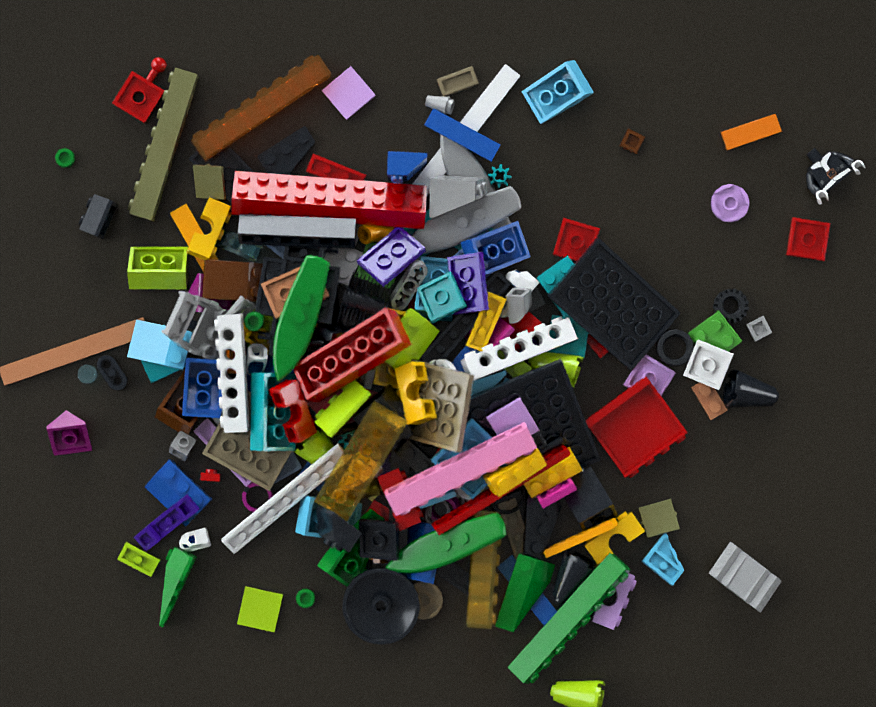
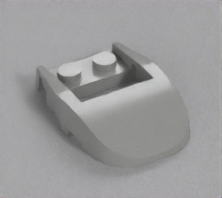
[161,291,234,360]

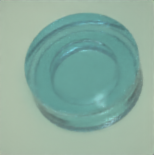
[78,365,98,384]

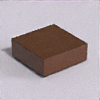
[620,128,645,154]

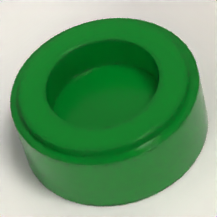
[55,148,75,168]
[244,311,265,331]
[296,588,315,608]

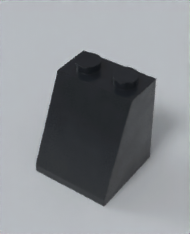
[353,384,416,454]
[563,467,618,531]

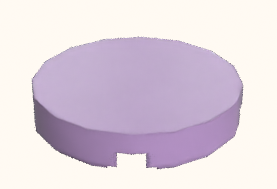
[711,184,750,223]

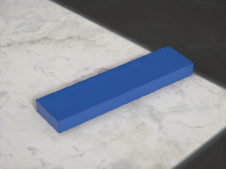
[424,108,500,162]
[497,555,557,626]

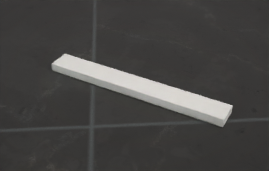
[413,64,520,196]
[221,444,351,554]

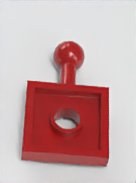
[112,57,166,124]

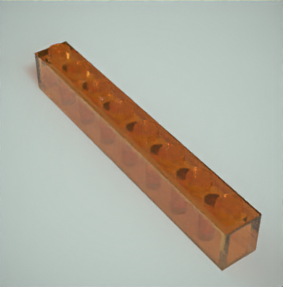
[191,55,331,162]

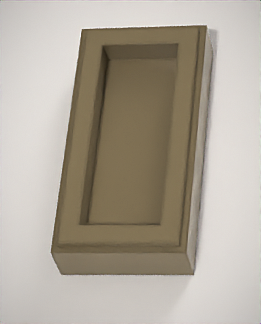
[437,66,479,97]

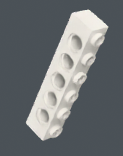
[214,314,250,433]
[460,316,578,380]

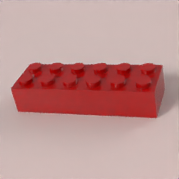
[293,308,412,403]

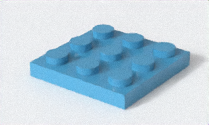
[431,418,508,499]

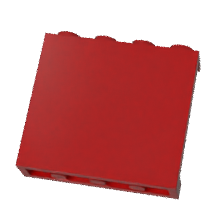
[585,376,688,478]

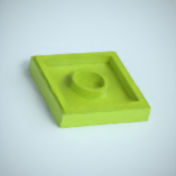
[237,586,283,632]

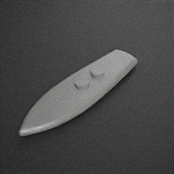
[440,135,511,232]
[412,186,521,254]

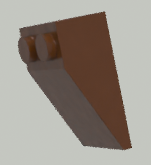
[202,260,263,303]
[155,370,200,435]

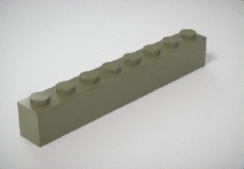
[128,67,199,222]

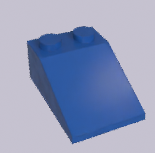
[460,221,531,275]
[182,358,222,418]

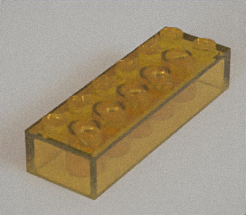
[314,401,408,521]
[466,510,503,629]

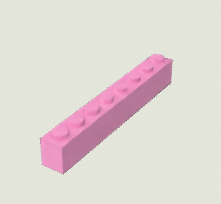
[384,422,537,516]

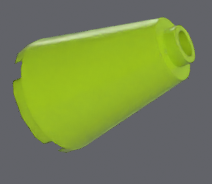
[528,352,583,388]
[294,425,345,477]
[550,680,605,707]

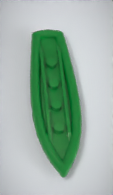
[273,255,330,382]
[386,513,506,573]

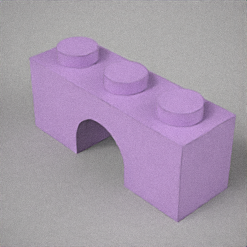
[591,573,636,630]

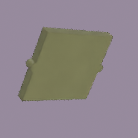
[193,164,226,199]
[638,499,680,538]

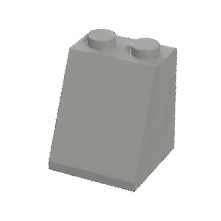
[429,175,487,218]

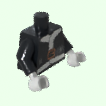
[806,148,866,204]

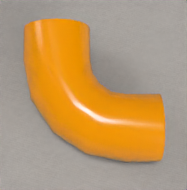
[357,225,396,244]

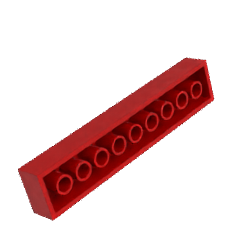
[231,171,427,229]

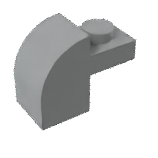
[499,287,532,324]

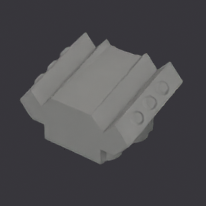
[709,542,781,613]

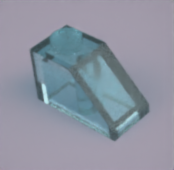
[216,229,262,263]

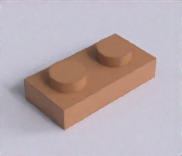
[691,382,728,420]

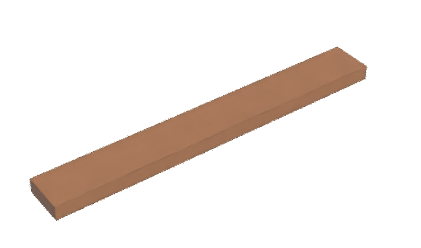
[0,317,145,386]

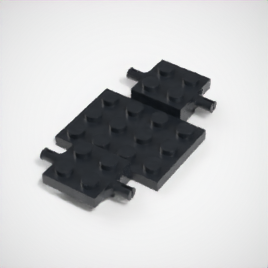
[255,246,341,361]

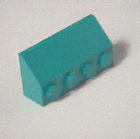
[250,373,296,451]

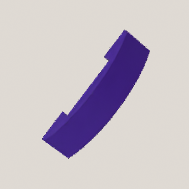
[134,494,200,552]

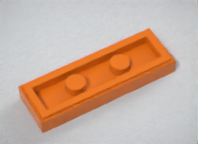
[721,114,782,150]

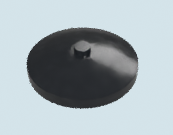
[343,567,420,644]

